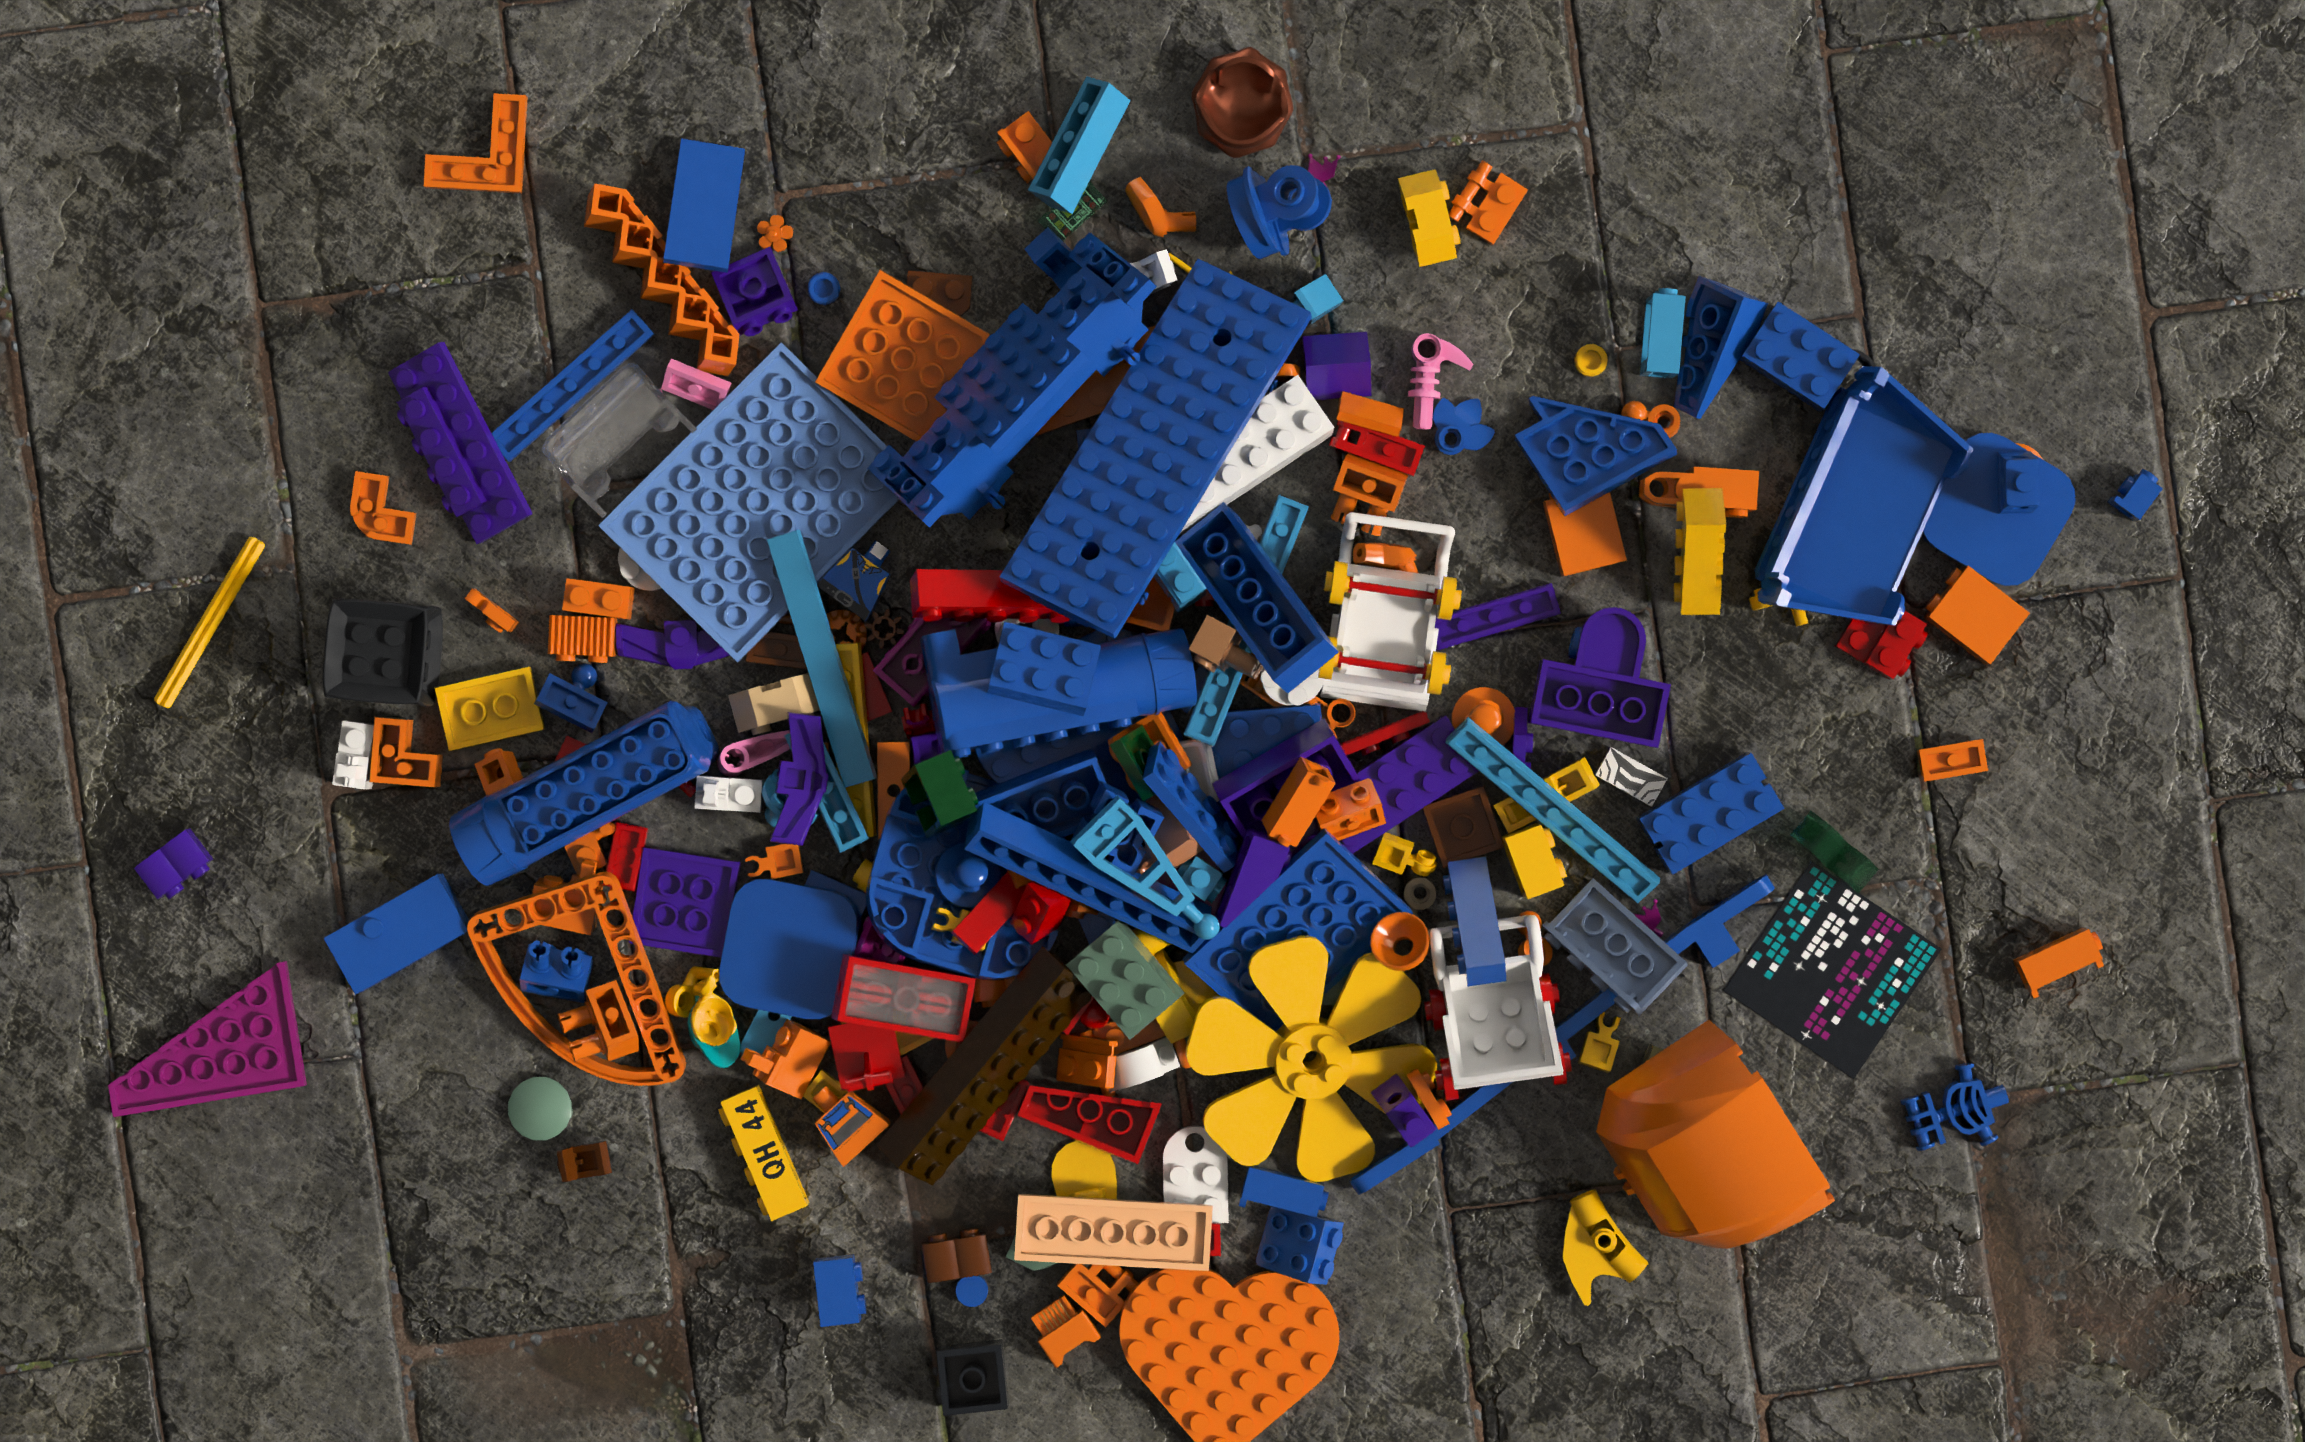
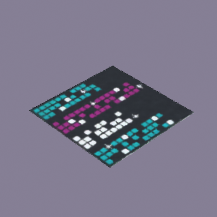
[1724,861,1942,1079]

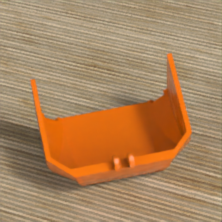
[1596,1020,1835,1249]

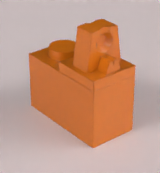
[532,859,604,936]
[740,1019,831,1099]

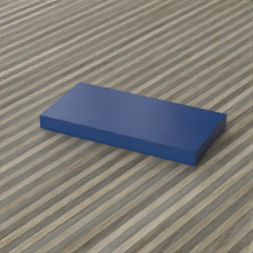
[663,138,745,273]

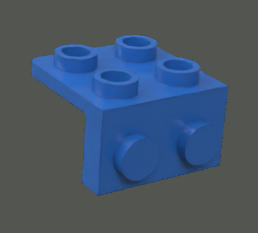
[1256,1206,1344,1285]

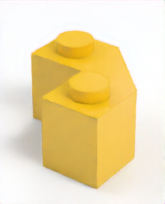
[1398,169,1460,267]

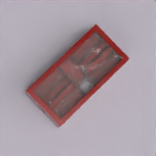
[831,954,976,1042]

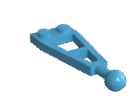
[1071,795,1220,940]

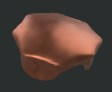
[1191,47,1293,158]

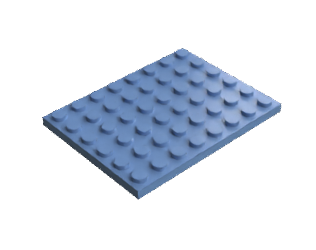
[598,342,900,663]

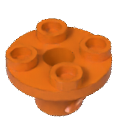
[1451,687,1515,746]

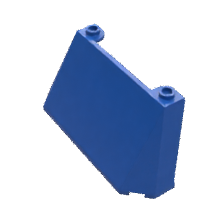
[1755,366,1973,626]

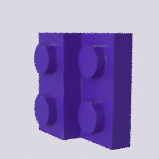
[711,247,798,336]

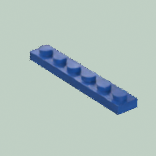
[492,309,655,462]

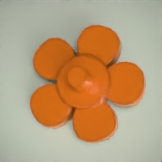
[757,215,793,252]

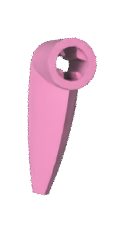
[717,730,790,777]

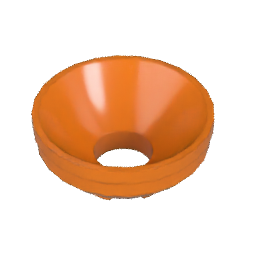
[1370,912,1430,971]

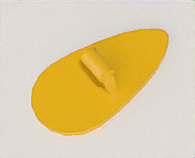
[1052,1141,1117,1199]

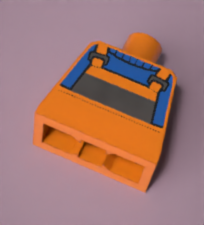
[812,1086,891,1167]

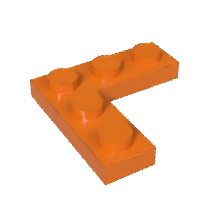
[423,93,528,194]

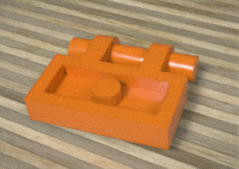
[1448,161,1528,245]
[1057,1264,1139,1328]

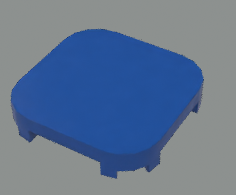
[1922,433,2075,586]
[719,879,862,1019]

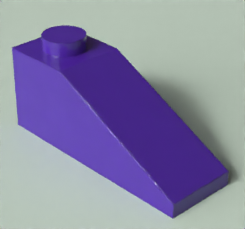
[1215,827,1292,928]

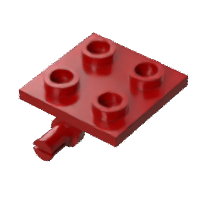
[828,1017,905,1093]

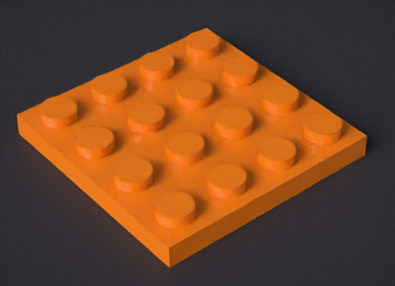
[815,269,991,441]

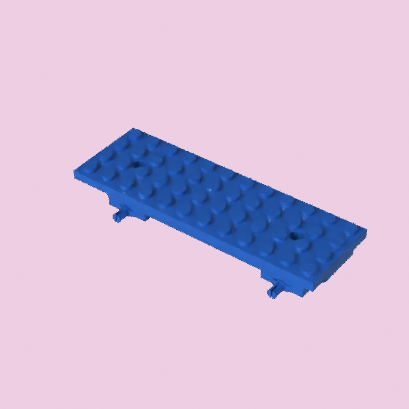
[1000,259,1312,639]

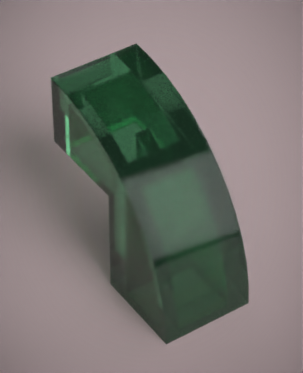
[1790,811,1879,894]

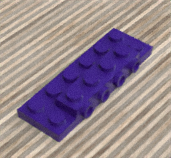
[388,342,533,544]

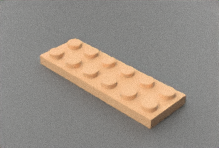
[1014,1194,1213,1271]

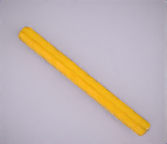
[154,537,265,708]

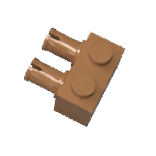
[1189,615,1263,679]

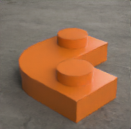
[350,471,417,545]

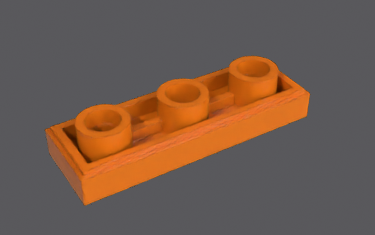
[877,742,910,839]

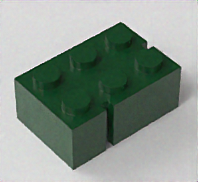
[901,750,978,839]

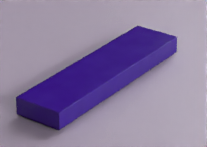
[1435,583,1561,651]

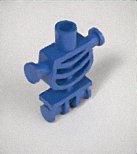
[1900,1063,2009,1151]

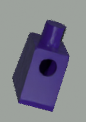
[1371,1073,1437,1148]

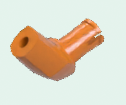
[1125,177,1196,237]
[1353,543,1419,573]

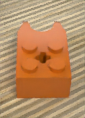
[1638,467,1759,518]

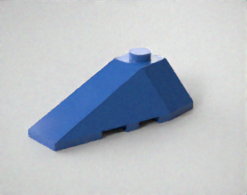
[1674,276,1768,419]

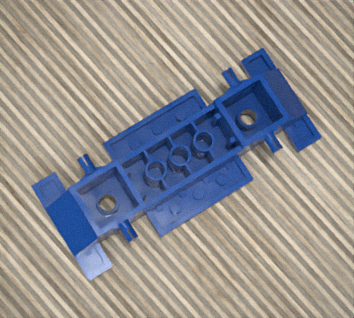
[867,232,1157,528]

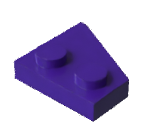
[1511,707,1533,769]

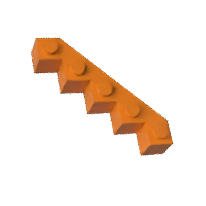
[584,184,739,376]

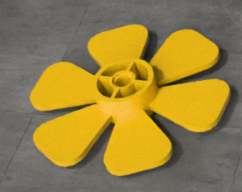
[1186,935,1437,1182]

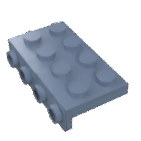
[1542,878,1688,1017]

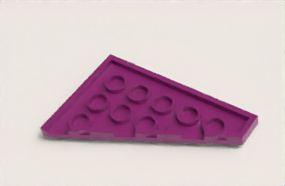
[108,961,307,1117]

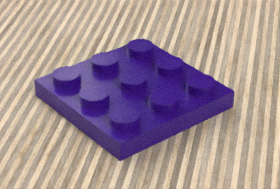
[629,847,740,958]

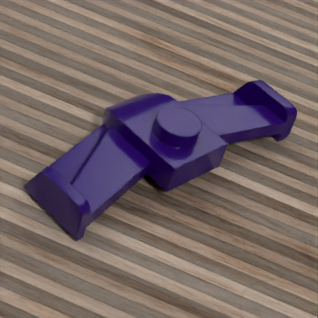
[616,620,730,670]
[769,712,829,846]

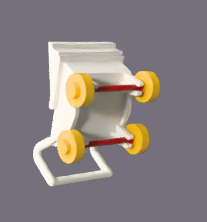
[1318,512,1462,712]

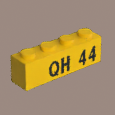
[718,1084,810,1221]

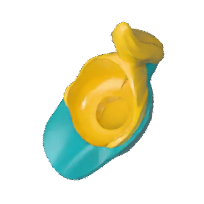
[687,975,741,1068]

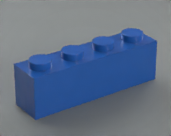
[1443,857,1507,987]

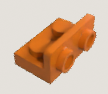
[996,111,1052,184]
[1316,778,1386,841]

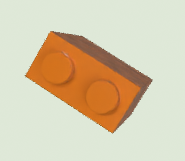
[1543,492,1627,577]
[1923,565,2030,665]

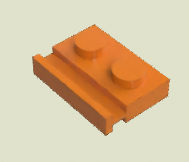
[1056,1034,1118,1088]

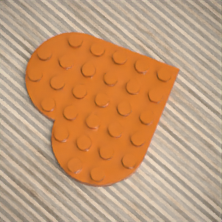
[1119,1268,1339,1442]

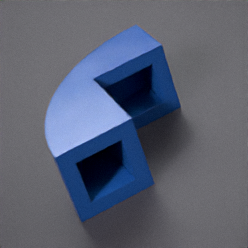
[1024,227,1081,290]

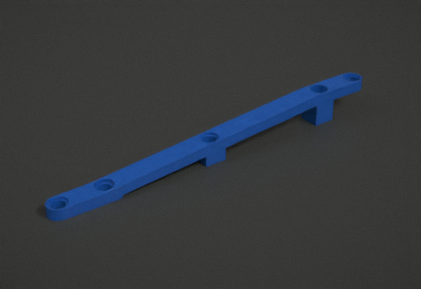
[1349,874,1775,1194]

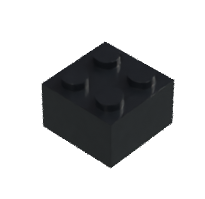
[936,1339,1009,1416]

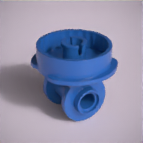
[1227,165,1332,259]

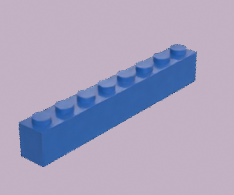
[964,802,1212,954]

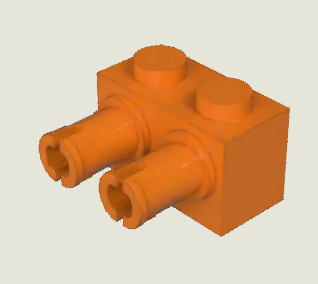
[1330,453,1408,536]
[557,980,639,1062]

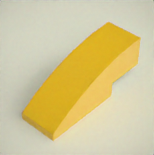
[1493,756,1600,834]

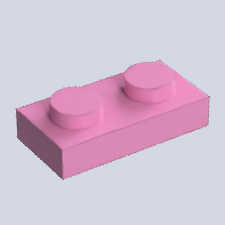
[661,358,731,410]

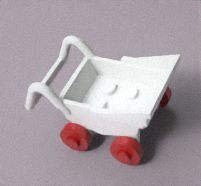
[1424,915,1572,1101]

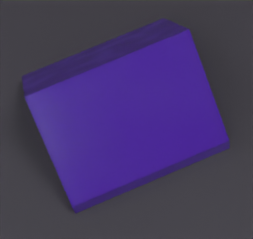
[1302,332,1372,400]

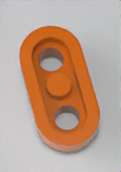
[1406,1068,1452,1130]

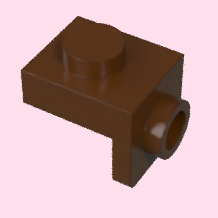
[557,1141,612,1182]

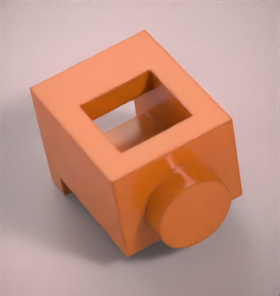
[474,748,523,795]

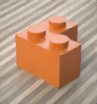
[369,717,443,787]

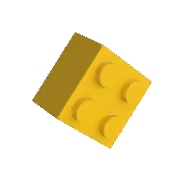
[1501,823,1567,899]

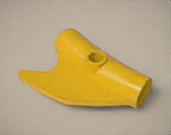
[1562,1189,1648,1306]

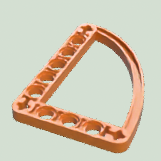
[467,871,686,1086]

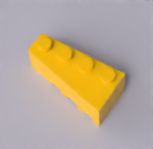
[1673,488,1726,615]

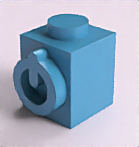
[1177,855,1228,903]

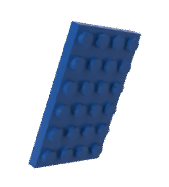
[1183,828,1413,1032]

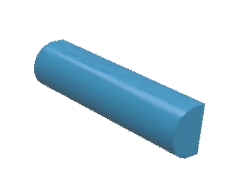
[784,733,869,853]

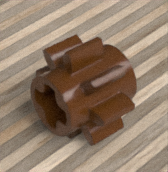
[864,609,905,649]

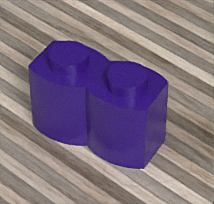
[134,829,213,900]

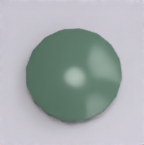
[508,1076,573,1140]

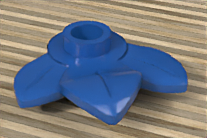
[1433,398,1495,455]

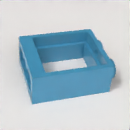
[1640,288,1686,379]

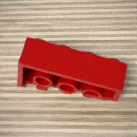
[1016,1085,1162,1165]

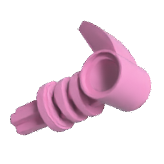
[1408,333,1473,430]

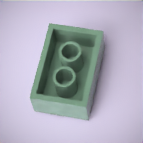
[1067,920,1185,1040]

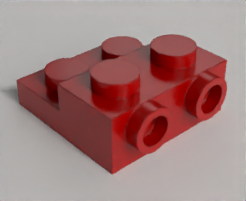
[1835,611,1928,680]

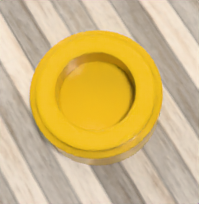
[1574,344,1608,377]

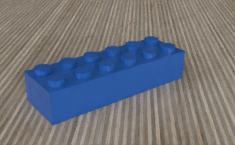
[1175,502,1339,693]

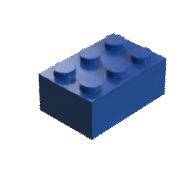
[1739,302,1860,412]
[987,622,1101,716]

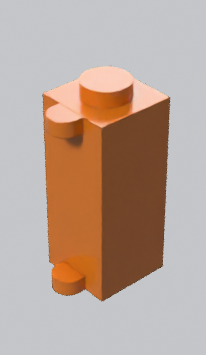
[1261,757,1336,847]
[2013,927,2104,999]

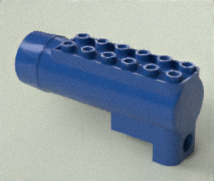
[920,628,1197,758]
[449,700,719,886]

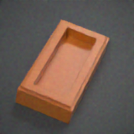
[1336,391,1404,437]

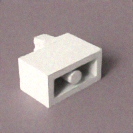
[332,720,374,789]
[695,775,765,813]

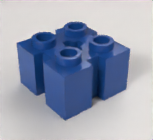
[1071,781,1164,875]

